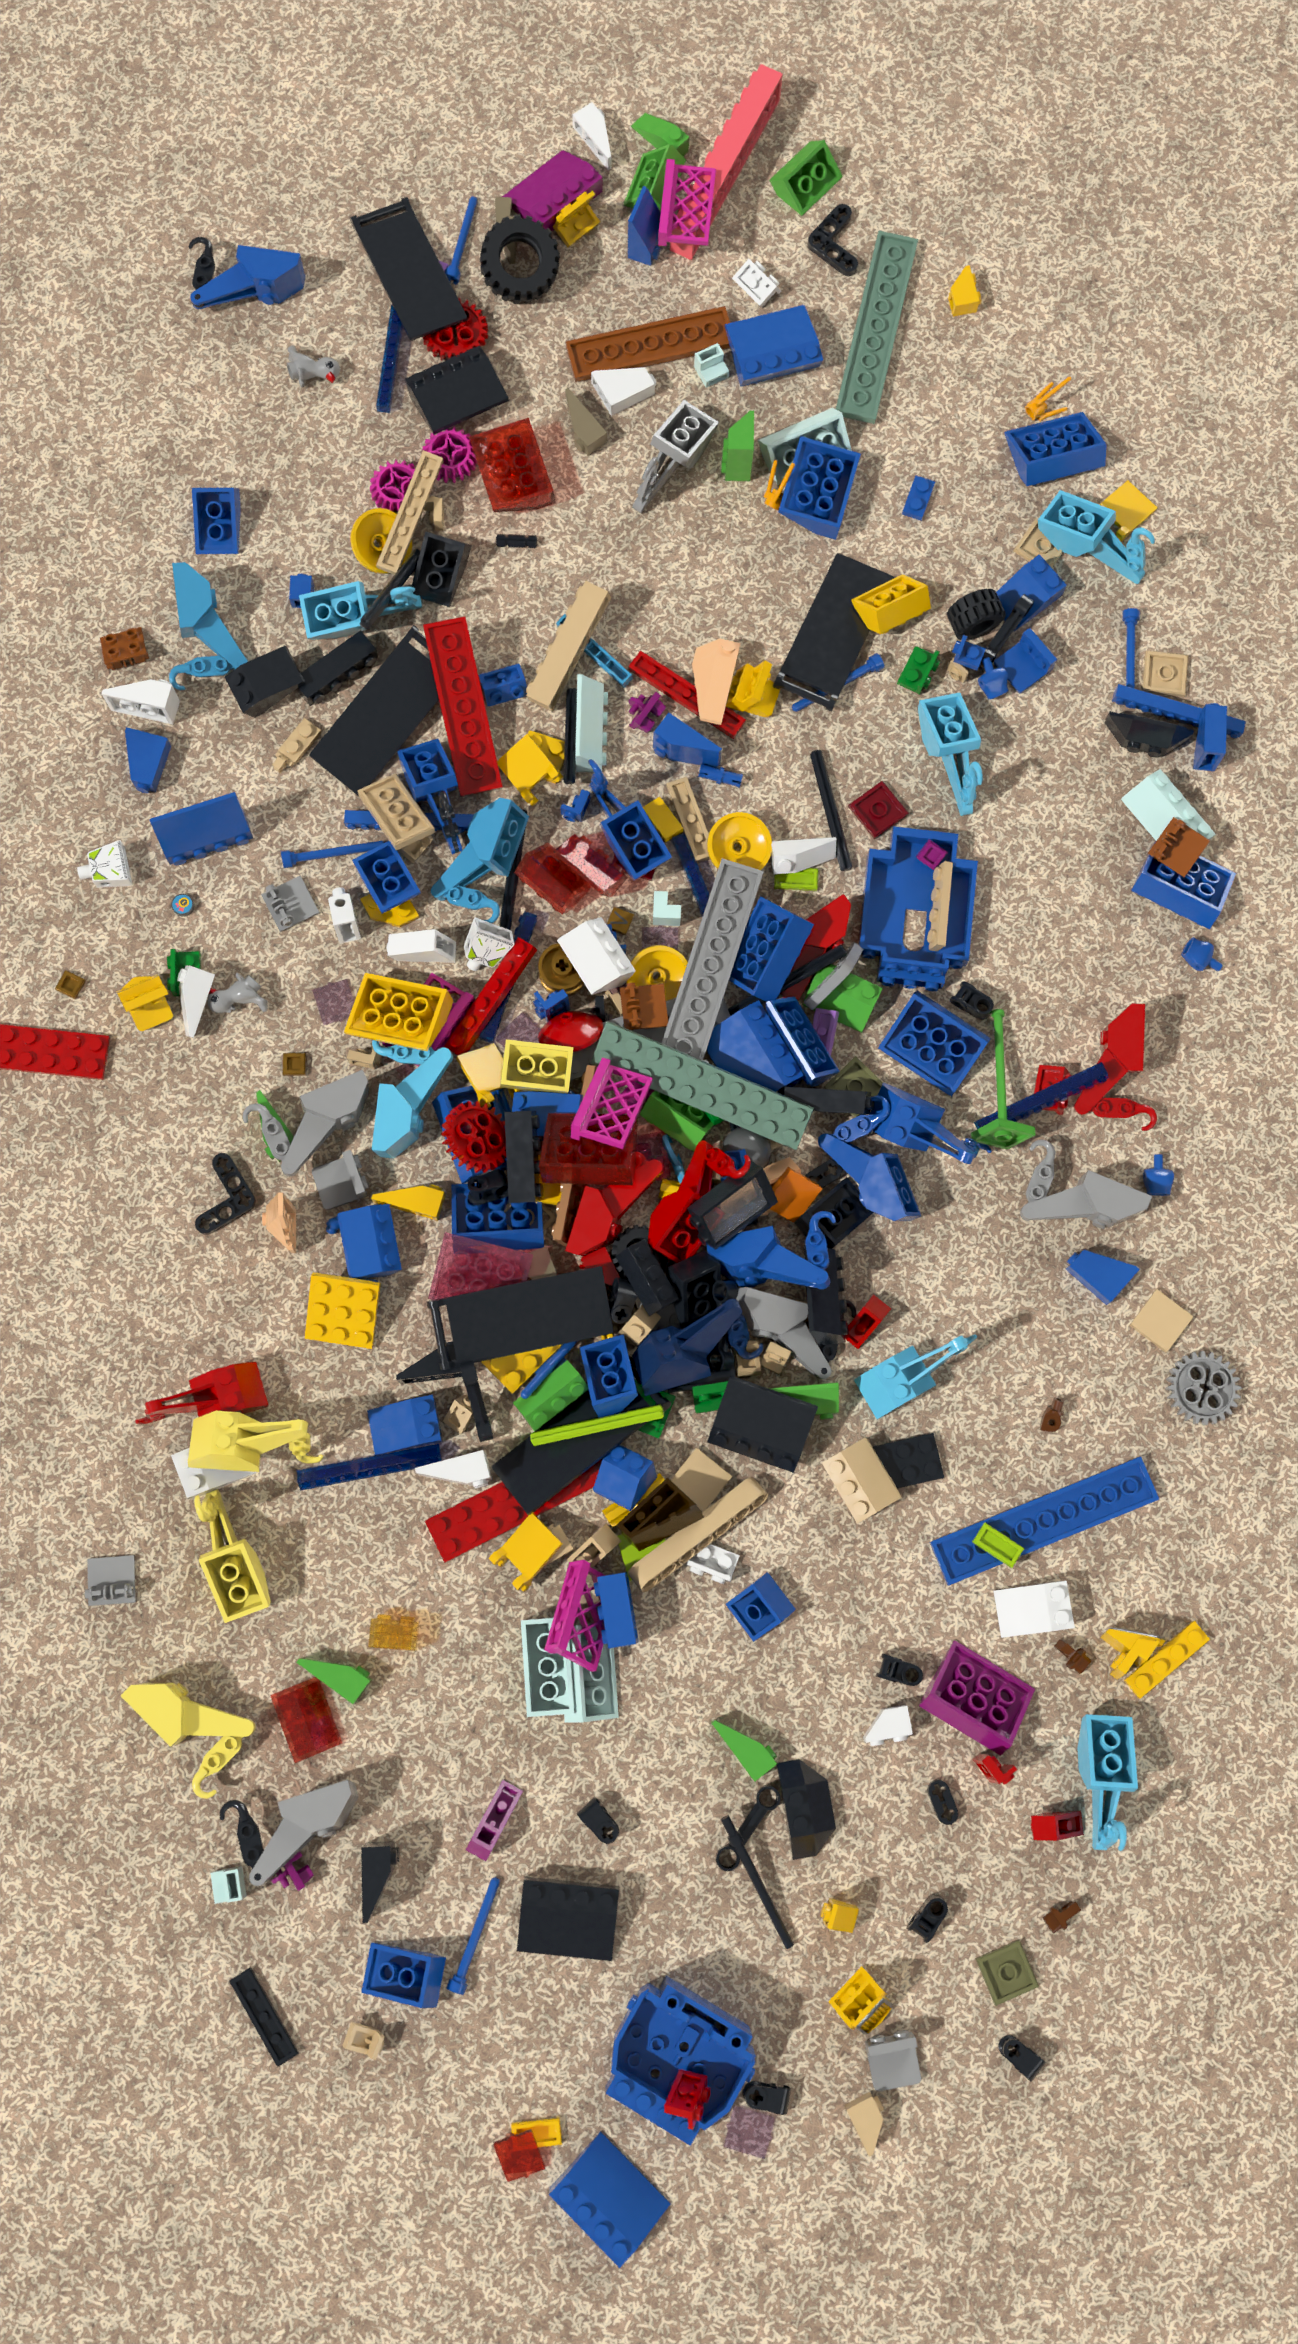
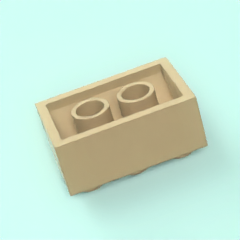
[822,1437,902,1524]

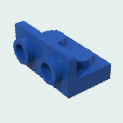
[478,664,527,707]
[533,989,570,1022]

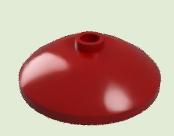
[538,1011,604,1052]

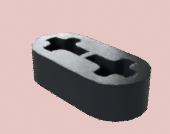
[805,1160,842,1188]
[927,1779,958,1825]

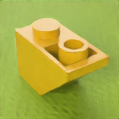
[948,265,981,317]
[820,1898,859,1933]

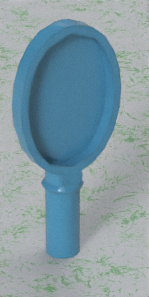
[662,1134,685,1184]

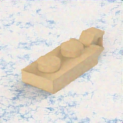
[272,718,322,774]

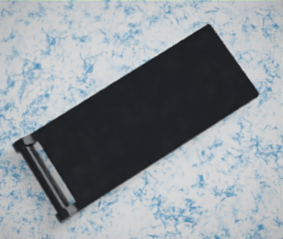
[350,197,467,341]
[773,553,894,712]
[309,625,439,796]
[427,1266,614,1370]
[492,1356,671,1515]

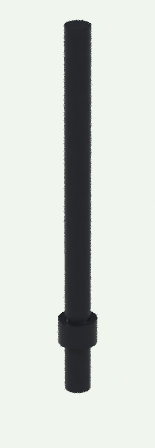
[721,1815,794,1949]

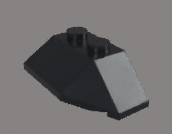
[1105,711,1194,758]
[777,1759,836,1860]

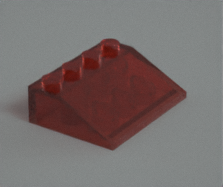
[469,417,556,513]
[539,1113,638,1185]

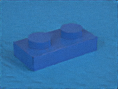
[902,475,935,521]

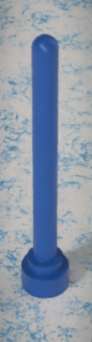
[445,196,477,285]
[1122,608,1140,708]
[792,653,885,712]
[281,841,385,868]
[521,1341,578,1399]
[446,1877,500,1995]

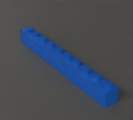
[1112,684,1246,738]
[344,810,474,833]

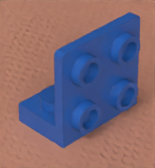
[994,628,1057,694]

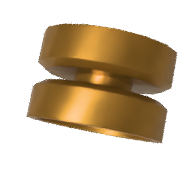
[538,943,584,996]

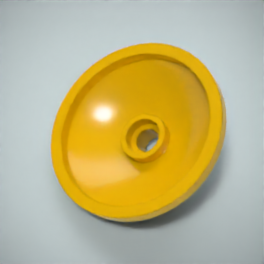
[350,508,412,574]
[707,812,772,870]
[626,945,688,1001]

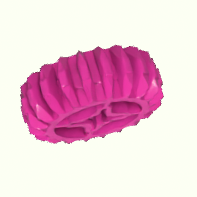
[422,426,479,484]
[370,459,416,513]

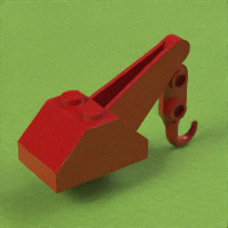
[780,893,851,1001]
[1074,1003,1157,1131]
[565,1128,664,1256]
[648,1140,751,1263]
[135,1361,269,1424]

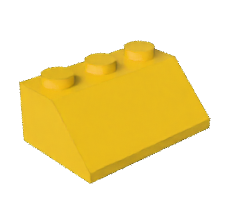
[852,574,931,634]

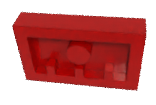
[1031,1065,1072,1115]
[972,1753,1017,1785]
[664,2069,711,2130]

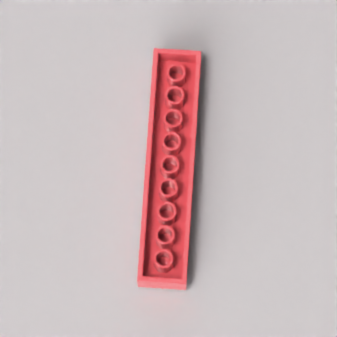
[670,64,783,260]

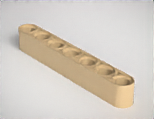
[628,1477,768,1592]

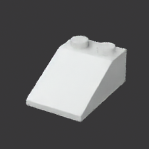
[102,679,180,725]
[171,1448,257,1500]
[415,1450,492,1489]
[993,1581,1075,1638]

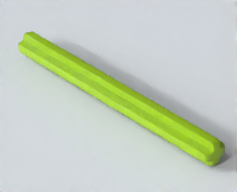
[530,1405,664,1446]

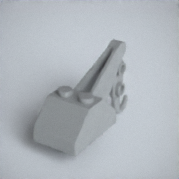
[632,400,719,514]
[243,1070,369,1177]
[1020,1140,1152,1229]

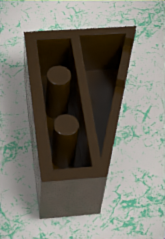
[617,1477,704,1552]

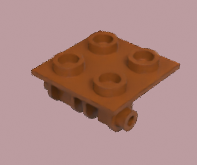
[100,627,150,670]
[1148,817,1210,877]
[620,983,668,1030]

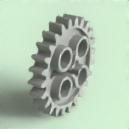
[1165,1351,1242,1426]

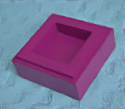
[916,839,947,870]

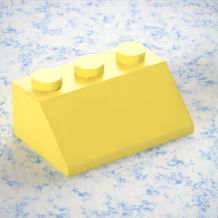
[500,1039,573,1094]

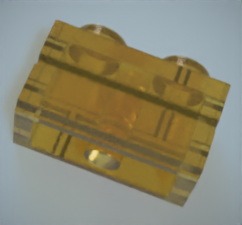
[368,1614,420,1651]

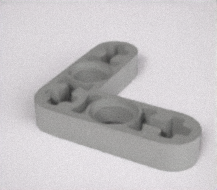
[803,942,863,1010]

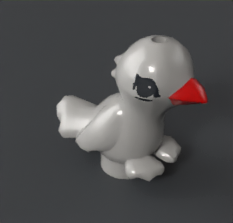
[287,345,340,388]
[207,973,268,1013]

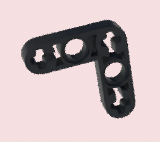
[808,204,858,276]
[195,1153,256,1235]

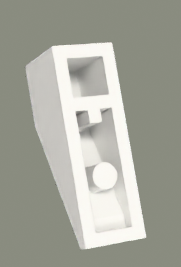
[572,102,611,170]
[771,837,836,874]
[177,966,215,1038]

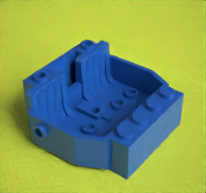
[605,1975,756,2146]

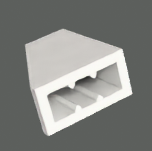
[591,367,656,416]
[387,929,456,963]

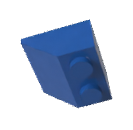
[593,1444,657,1511]
[726,1572,796,1642]

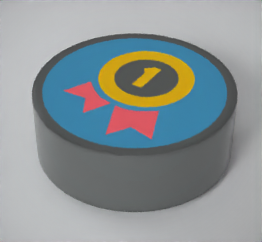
[171,894,194,917]

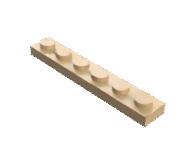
[376,450,443,575]

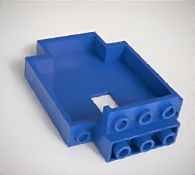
[858,826,978,992]

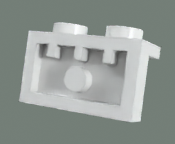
[732,259,781,308]
[686,1544,740,1584]

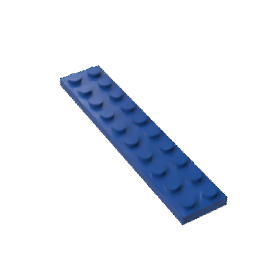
[929,1456,1160,1586]

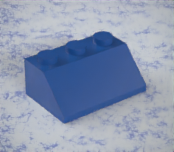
[337,1204,402,1279]
[580,1334,638,1418]
[594,1572,639,1649]

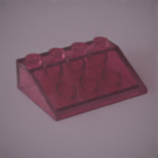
[428,1232,533,1300]

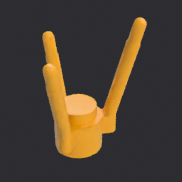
[1025,377,1071,422]
[763,460,795,511]

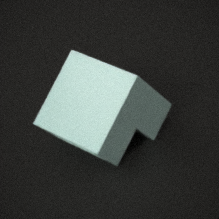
[694,343,729,388]
[653,891,681,926]
[210,1866,247,1904]

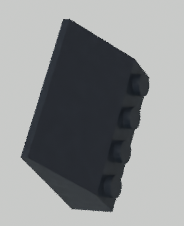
[405,345,509,434]
[707,1375,818,1473]
[517,1877,619,1961]

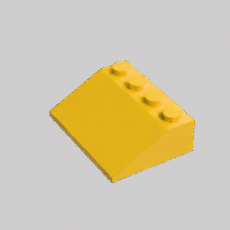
[344,973,453,1051]

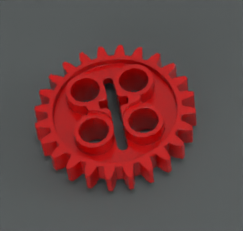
[422,298,488,361]
[441,1101,507,1173]

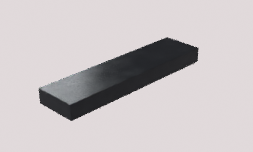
[229,1967,299,2067]

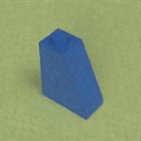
[1193,703,1227,771]
[125,727,171,793]
[1065,1250,1140,1305]

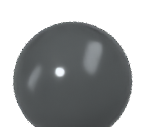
[721,1127,772,1168]

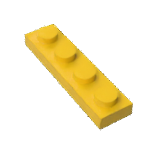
[1124,1621,1210,1699]

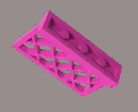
[658,159,716,246]
[382,973,475,1067]
[571,1057,653,1149]
[544,1559,606,1672]

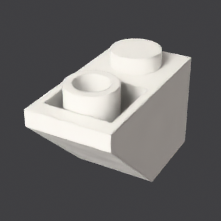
[863,1705,913,1746]

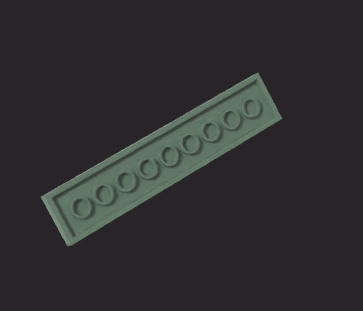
[836,230,918,424]
[591,1021,814,1150]

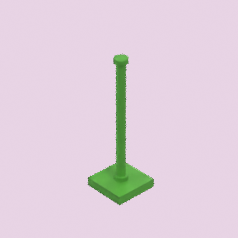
[971,1009,1035,1150]

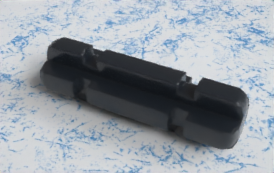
[496,534,537,548]

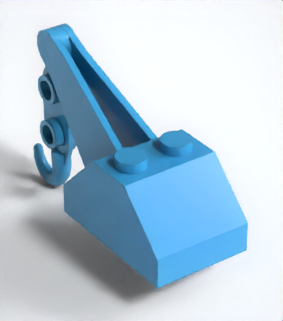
[169,562,248,690]
[431,798,529,923]

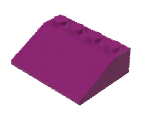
[502,150,603,232]
[919,1640,1035,1756]

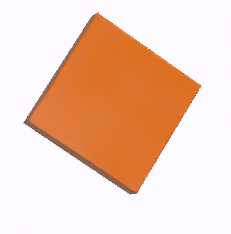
[770,1167,823,1223]

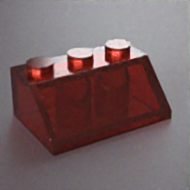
[553,834,628,897]
[514,842,595,915]
[270,1677,343,1763]

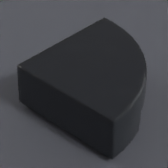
[595,996,605,1022]

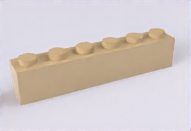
[526,581,611,712]

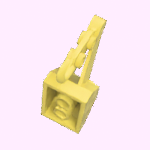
[188,1411,323,1472]
[194,1489,271,1623]
[121,1683,256,1799]

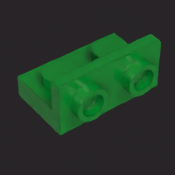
[897,646,941,695]
[167,949,201,997]
[692,1381,728,1414]

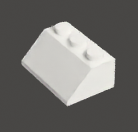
[557,917,636,995]

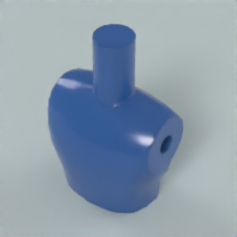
[978,657,1009,700]
[1181,937,1223,972]
[1143,1154,1174,1196]

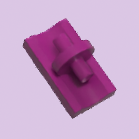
[628,692,666,733]
[271,1851,314,1891]

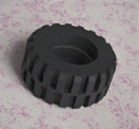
[480,215,560,304]

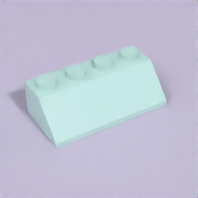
[758,408,852,485]
[575,674,608,772]
[1121,769,1216,841]
[521,1618,574,1717]
[564,1624,619,1723]

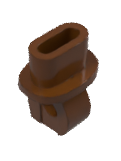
[1040,1397,1064,1432]
[1054,1639,1091,1674]
[1042,1901,1081,1934]

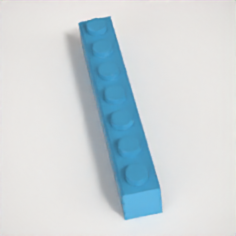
[556,614,633,688]

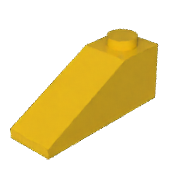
[371,1184,446,1221]

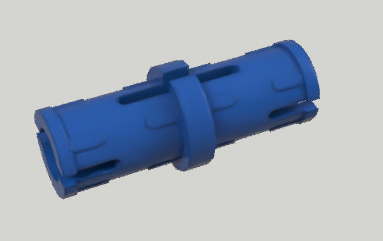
[698,764,743,788]

